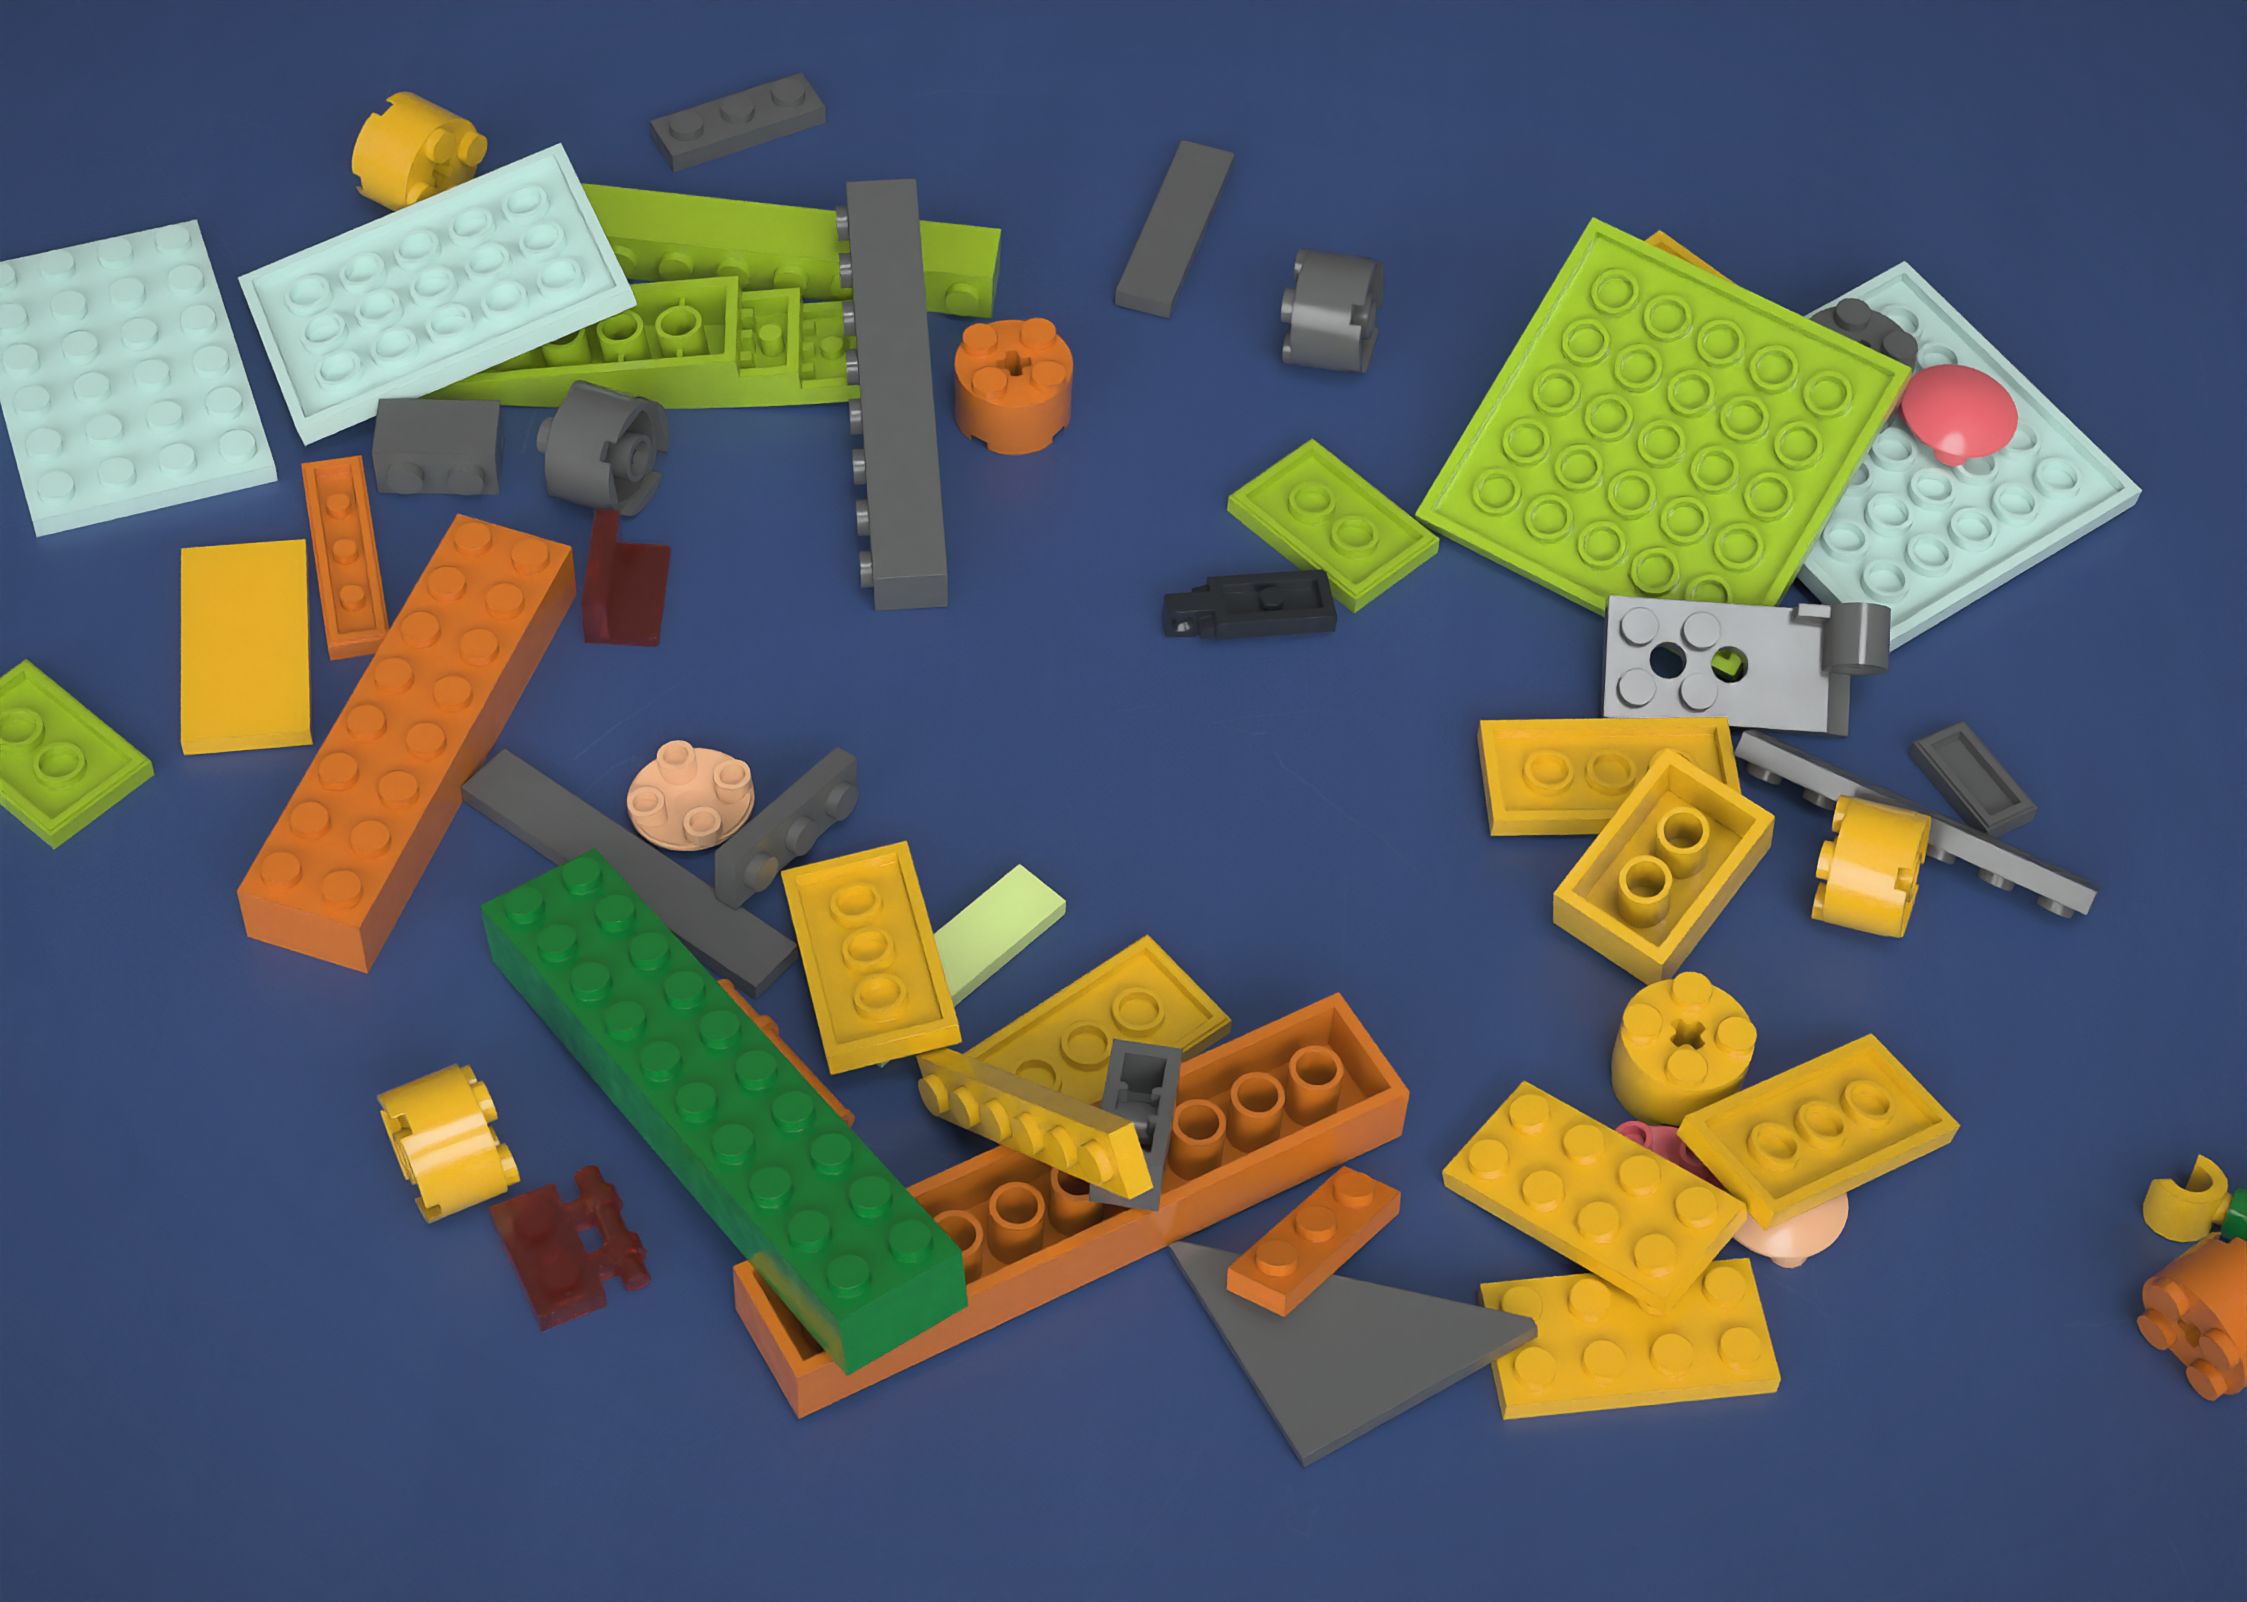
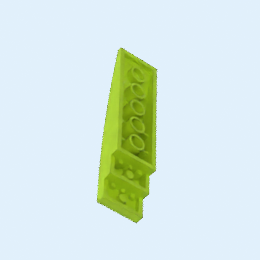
[417,276,860,409]

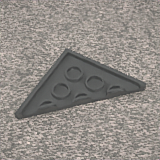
[1169,1241,1538,1468]

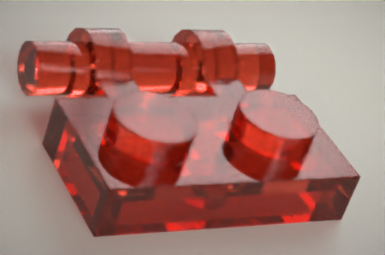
[489,1165,651,1332]

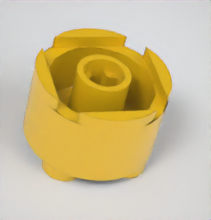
[352,92,488,212]
[1811,794,1931,939]
[1611,972,1757,1126]
[377,1063,520,1224]

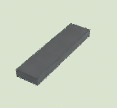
[1115,140,1235,319]

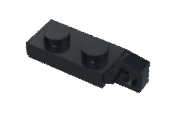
[1162,569,1338,640]

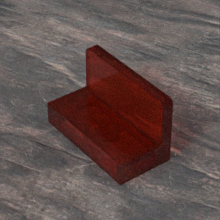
[581,509,671,647]

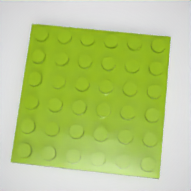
[1415,217,1912,683]

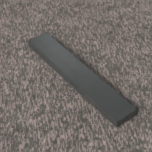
[461,748,799,1000]

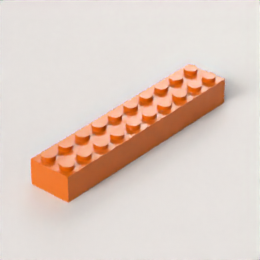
[733,992,1410,1419]

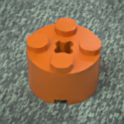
[954,318,1073,455]
[2137,1232,2247,1401]

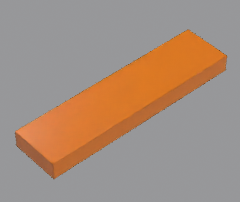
[301,455,389,661]

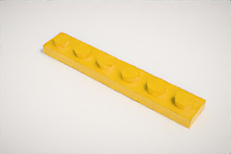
[916,1047,1154,1200]

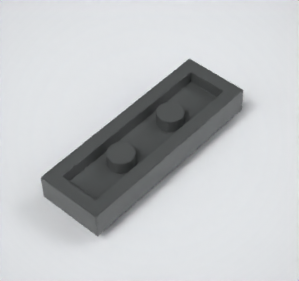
[650,72,826,173]
[715,747,859,910]

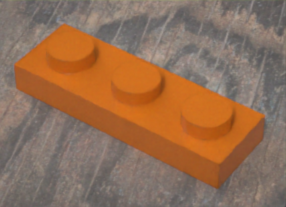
[1227,1166,1401,1317]

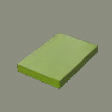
[1227,438,1440,613]
[0,659,155,850]

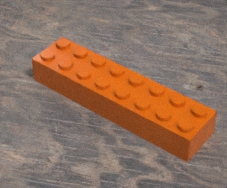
[237,513,577,974]

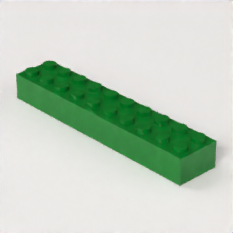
[480,848,968,1376]

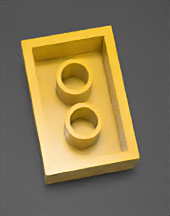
[1553,747,1775,986]

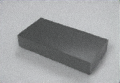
[1909,720,2038,838]

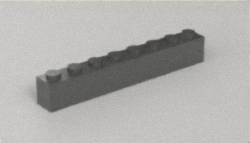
[836,178,948,611]

